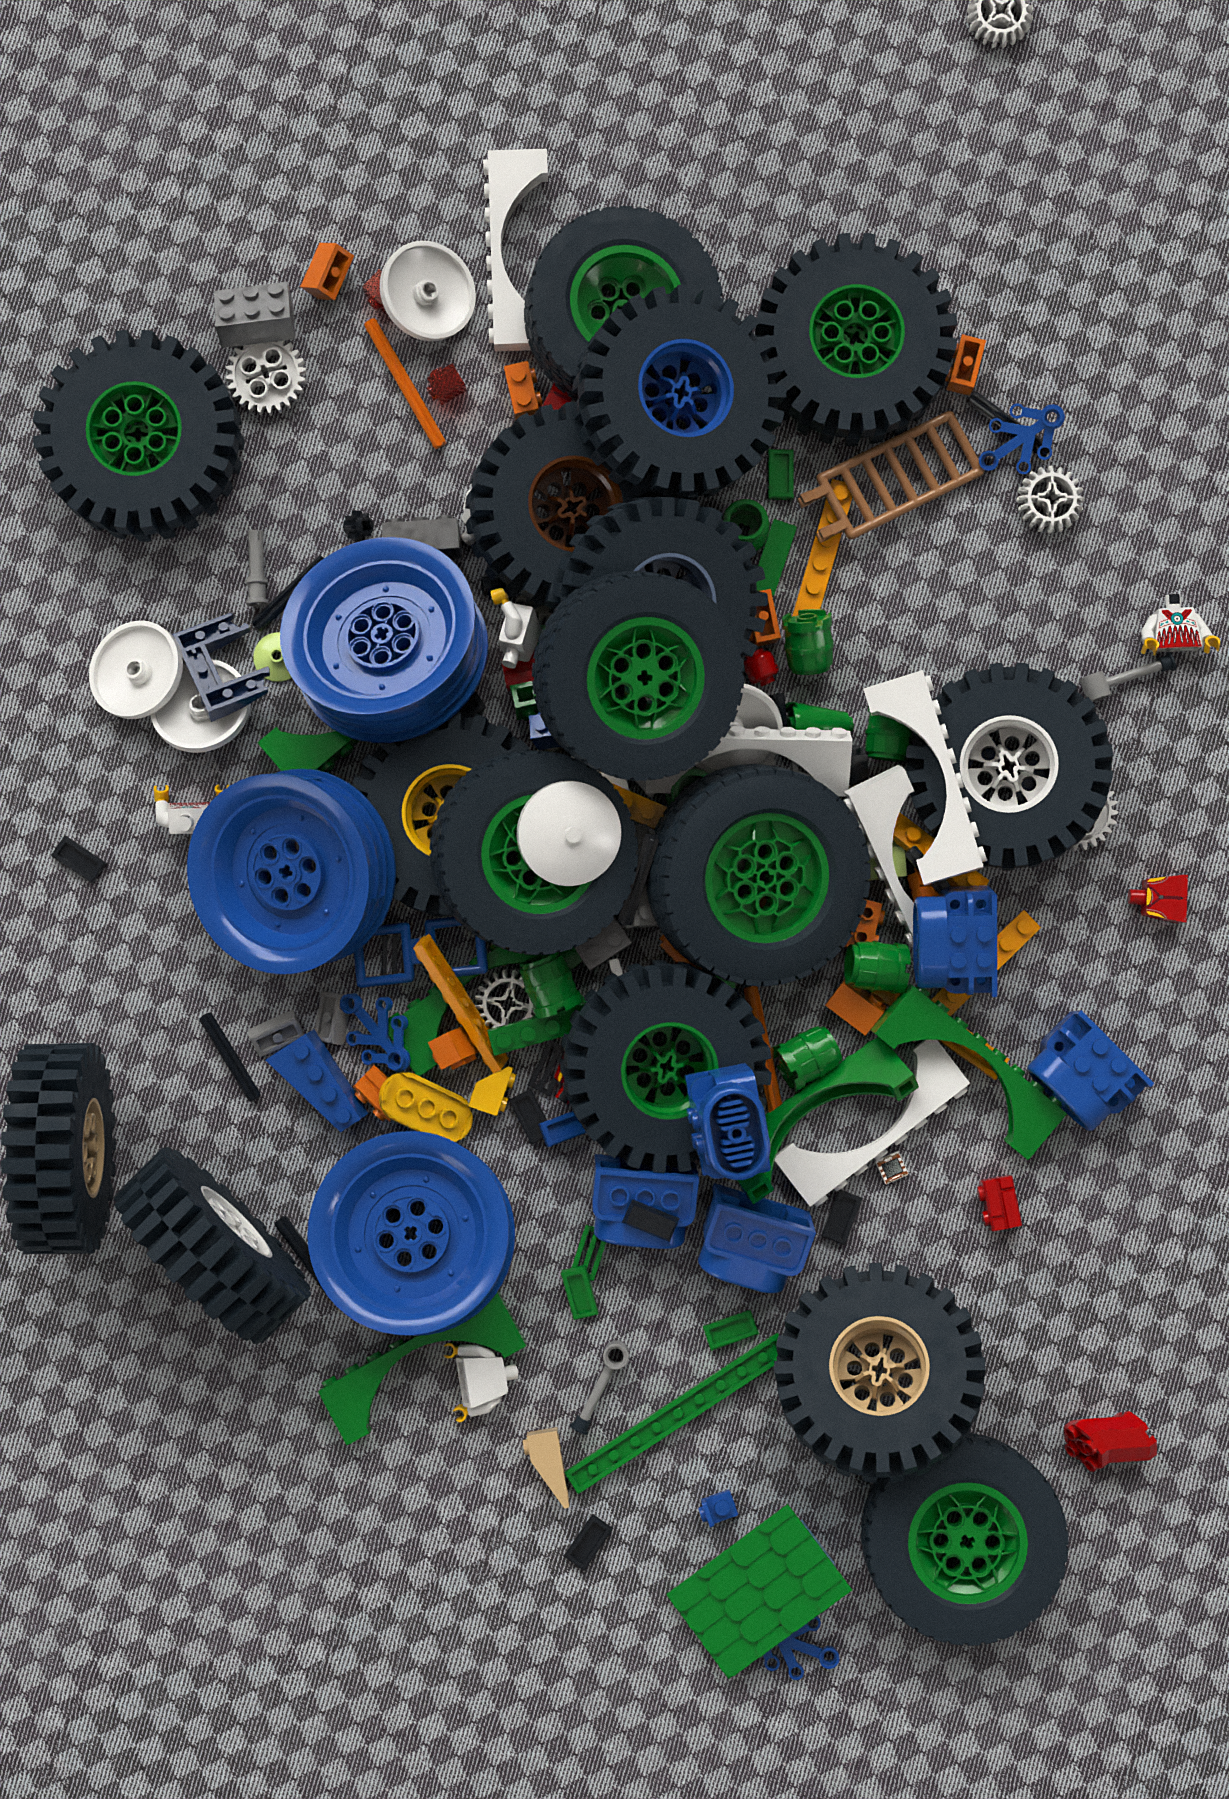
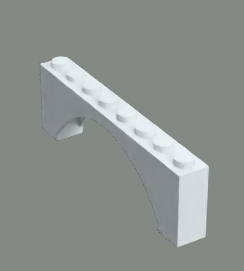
[483,149,548,351]
[864,670,987,886]
[645,726,852,797]
[843,765,914,948]
[774,1040,970,1207]

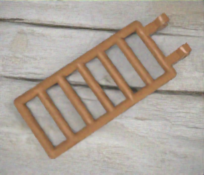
[797,410,984,543]

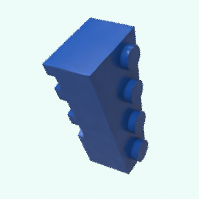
[265,1029,369,1132]

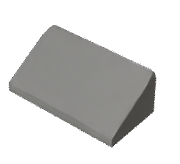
[315,991,349,1045]
[248,1010,305,1058]

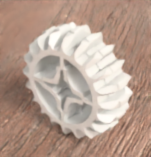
[967,0,1033,48]
[1016,466,1084,534]
[475,970,534,1028]

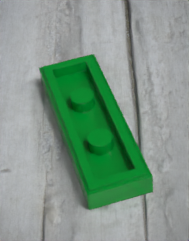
[756,519,797,597]

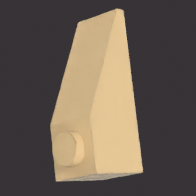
[523,1427,570,1509]

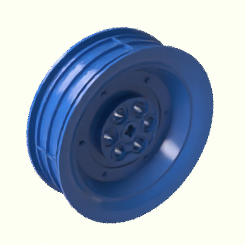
[280,537,489,743]
[187,769,396,974]
[307,1131,515,1336]

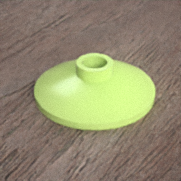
[253,632,291,682]

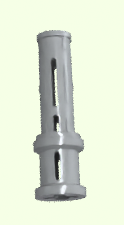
[246,530,269,607]

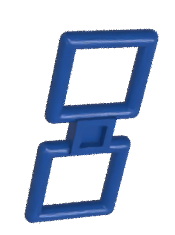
[354,916,488,988]

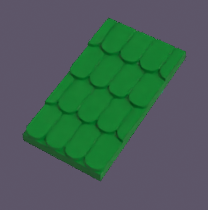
[666,1503,852,1679]

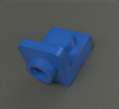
[698,1489,738,1528]

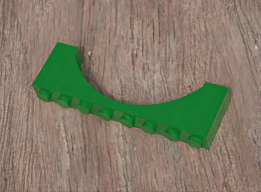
[257,625,410,773]
[388,945,583,1077]
[871,983,1067,1160]
[735,1037,919,1205]
[318,1290,527,1445]

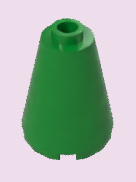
[786,702,854,732]

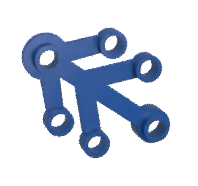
[979,403,1065,474]
[340,993,411,1072]
[763,1616,839,1680]

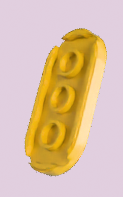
[379,1072,473,1142]

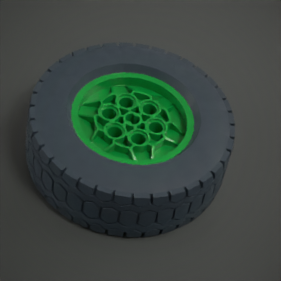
[645,764,871,986]

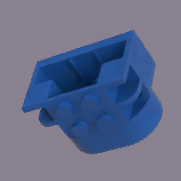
[913,885,997,997]
[1027,1010,1154,1131]
[685,1063,771,1180]
[592,1154,699,1249]
[698,1183,816,1294]

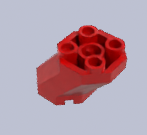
[1064,1411,1157,1472]

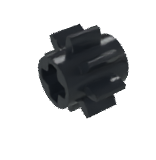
[343,510,374,542]

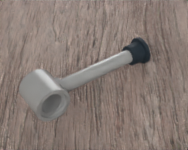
[1079,652,1176,702]
[569,1340,629,1435]

